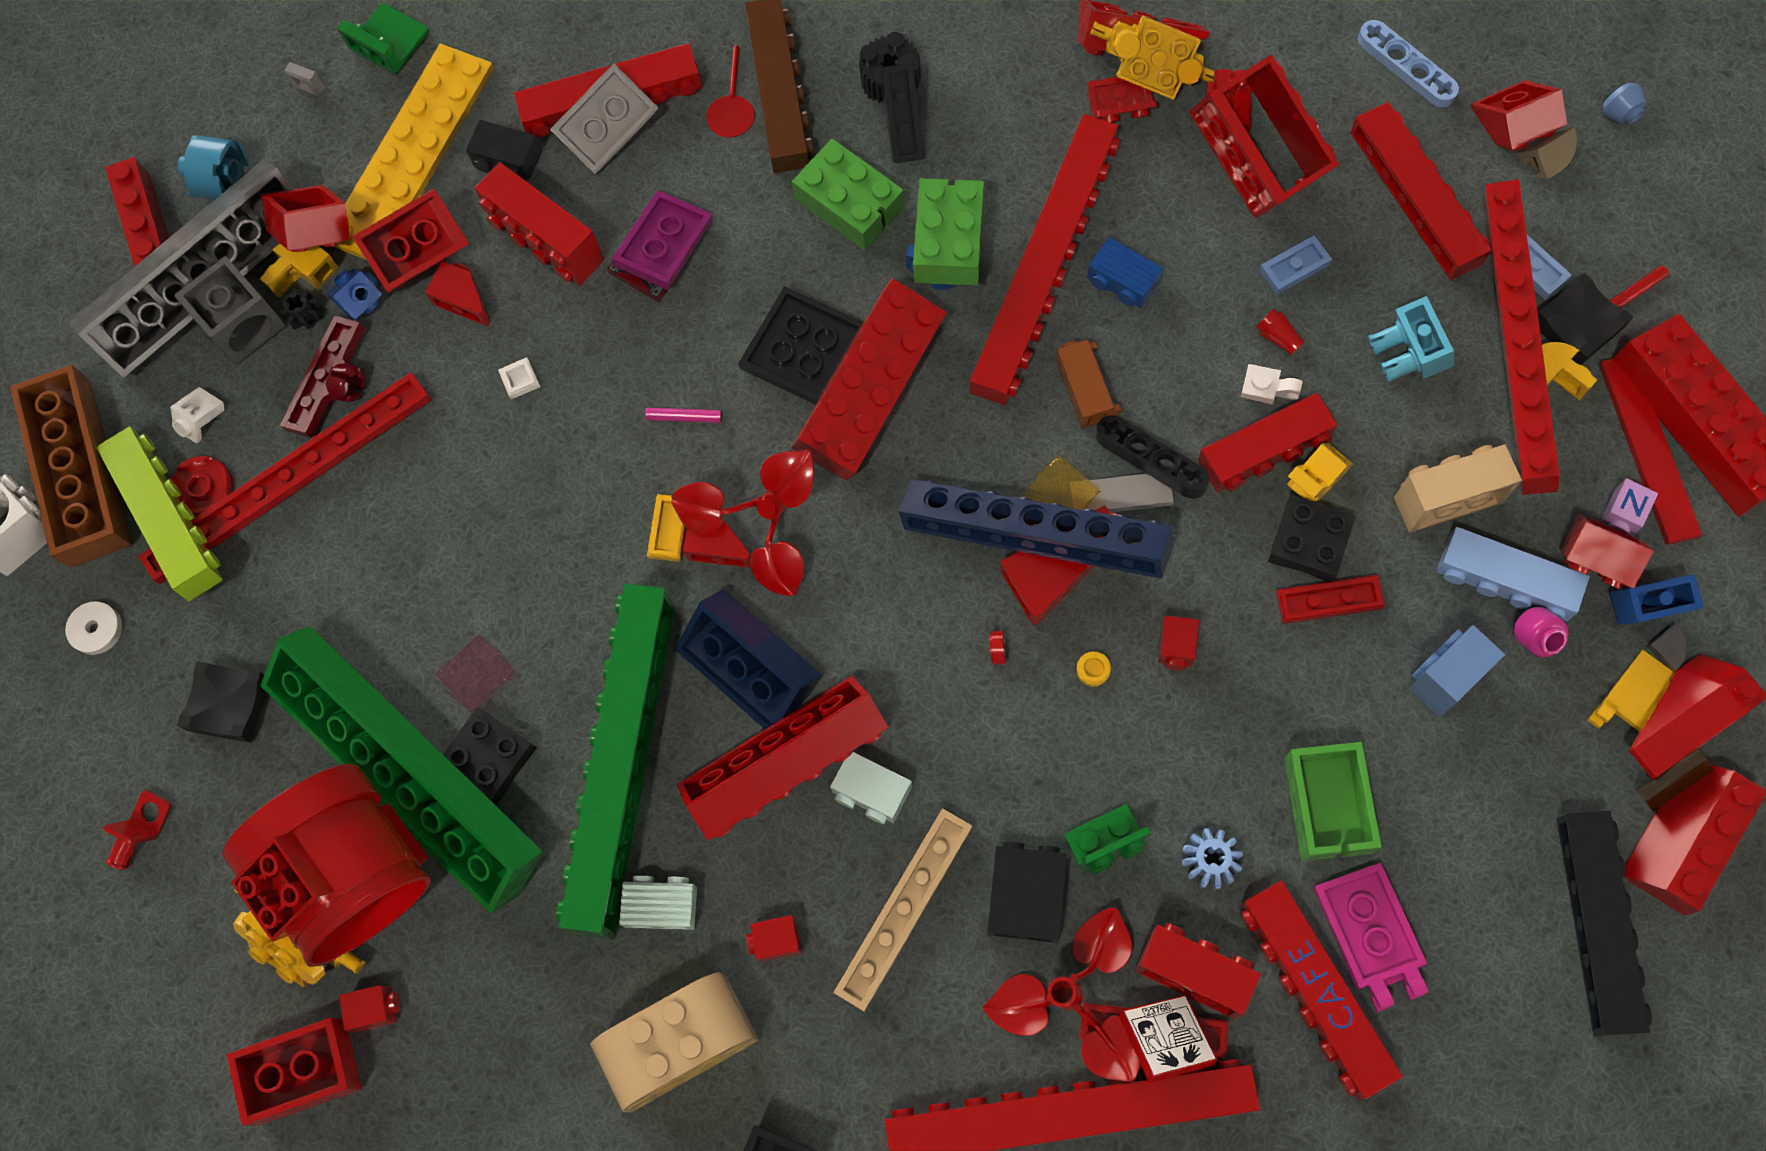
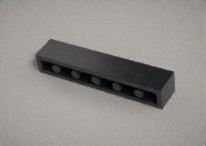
[1556,811,1652,1037]

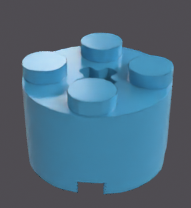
[178,135,249,200]

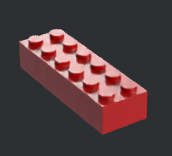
[791,278,946,481]
[1613,313,1766,517]
[676,676,888,841]

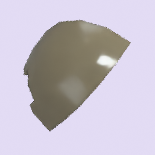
[1516,127,1577,179]

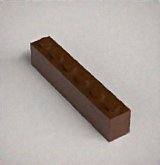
[745,0,814,173]

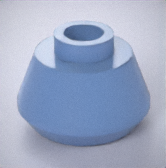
[1602,82,1646,124]

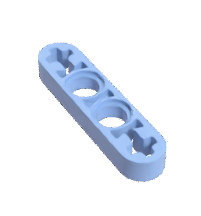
[1358,20,1459,107]

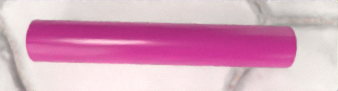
[645,407,722,423]

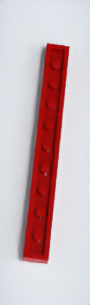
[138,372,431,585]

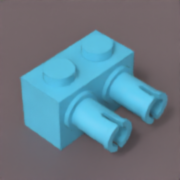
[1368,296,1455,382]

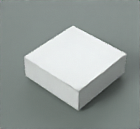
[498,357,540,399]

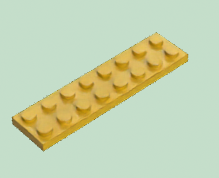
[333,43,494,260]

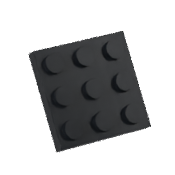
[738,286,863,405]

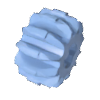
[1181,828,1243,890]

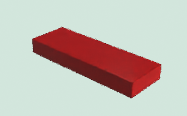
[1276,575,1385,624]

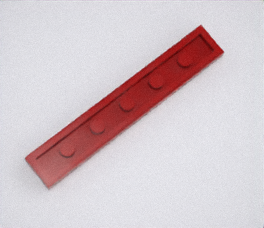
[1599,359,1702,545]

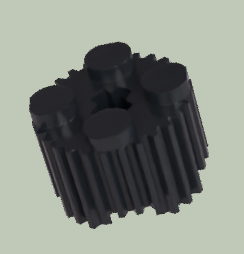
[859,32,921,104]

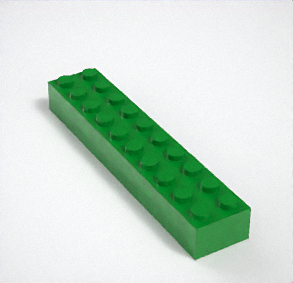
[556,583,675,940]
[260,626,543,914]

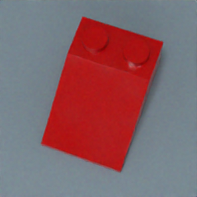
[352,188,469,293]

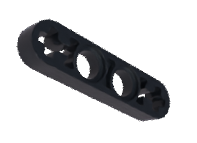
[1096,416,1209,499]

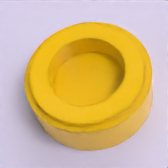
[1076,651,1111,687]

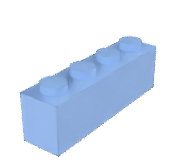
[1436,527,1590,622]

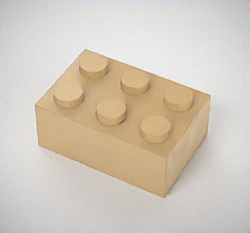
[1394,444,1522,533]

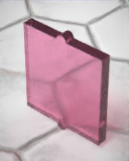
[436,635,515,713]

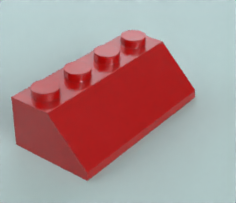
[1623,764,1766,916]

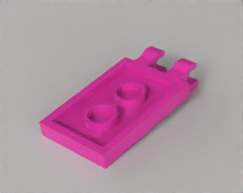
[1313,863,1428,1012]

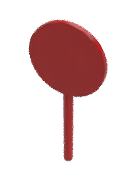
[706,45,754,138]

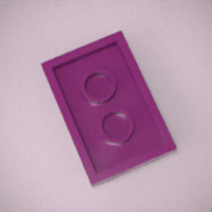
[612,190,713,290]

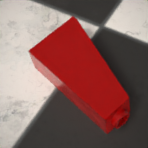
[1000,505,1117,626]

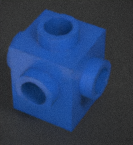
[326,268,382,320]

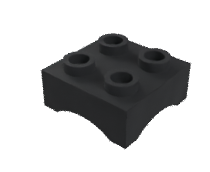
[1538,273,1633,365]
[1268,495,1356,582]
[177,661,267,743]
[443,707,537,804]

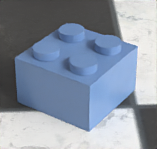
[1409,625,1506,717]

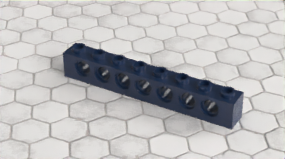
[899,479,1173,579]

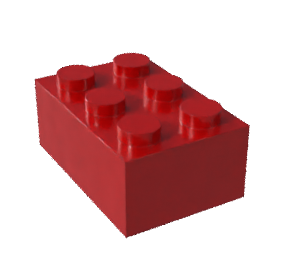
[1134,923,1261,1019]
[226,1017,362,1126]

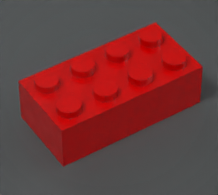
[474,162,605,286]

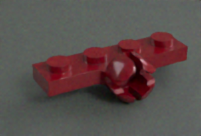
[280,316,366,438]

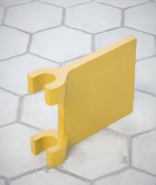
[1587,649,1674,732]

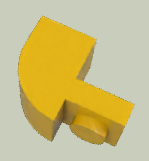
[260,244,339,298]
[1542,342,1597,401]
[1287,442,1353,503]

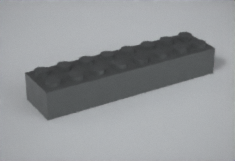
[68,159,294,378]

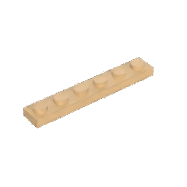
[833,808,973,1012]

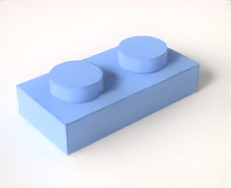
[1527,235,1572,300]

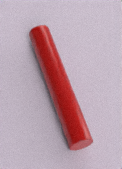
[1609,266,1669,308]

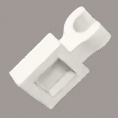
[1241,364,1303,405]

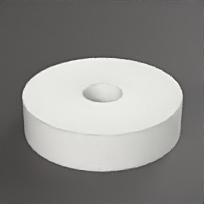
[65,601,122,655]

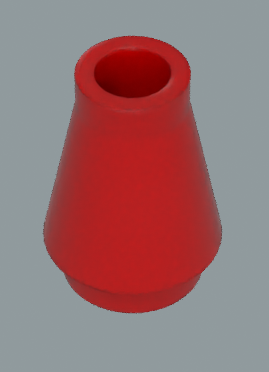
[1256,308,1305,355]

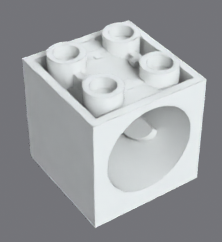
[0,474,47,576]

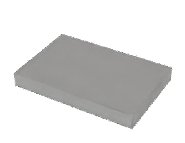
[550,63,659,175]

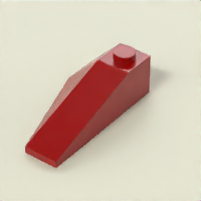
[1078,0,1209,55]
[1629,654,1766,780]

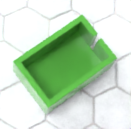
[791,139,905,251]
[913,178,984,286]
[1284,742,1382,862]

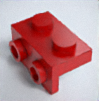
[1086,77,1157,123]

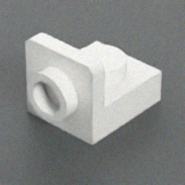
[170,387,224,443]

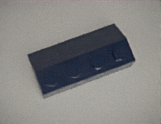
[675,589,822,729]

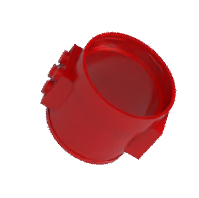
[222,764,431,967]

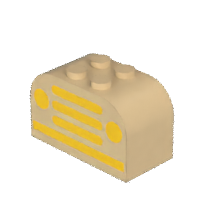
[590,972,759,1112]

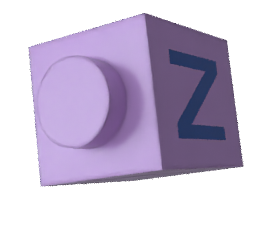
[1600,478,1658,536]

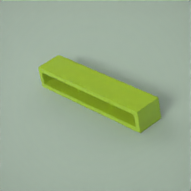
[96,426,223,602]

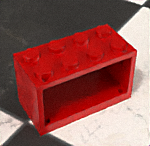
[1189,54,1339,218]

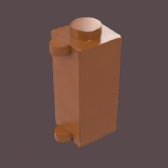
[1056,339,1122,429]

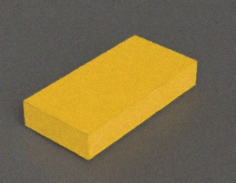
[647,494,686,562]

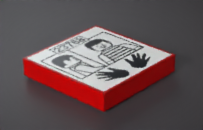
[1119,994,1218,1083]

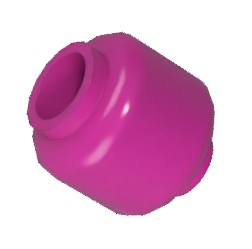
[1514,607,1569,658]

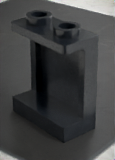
[987,842,1067,943]

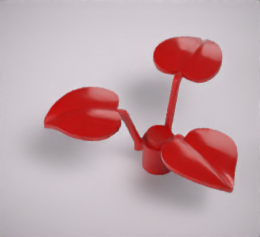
[671,449,814,596]
[983,908,1141,1082]

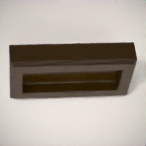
[1638,750,1713,812]

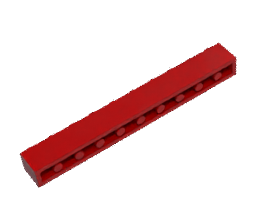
[970,114,1121,406]
[1485,179,1560,495]
[885,1059,1260,1151]

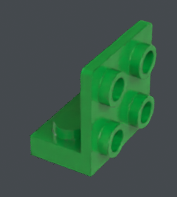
[337,3,429,75]
[1063,804,1151,875]

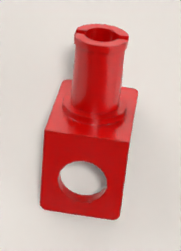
[103,790,172,870]

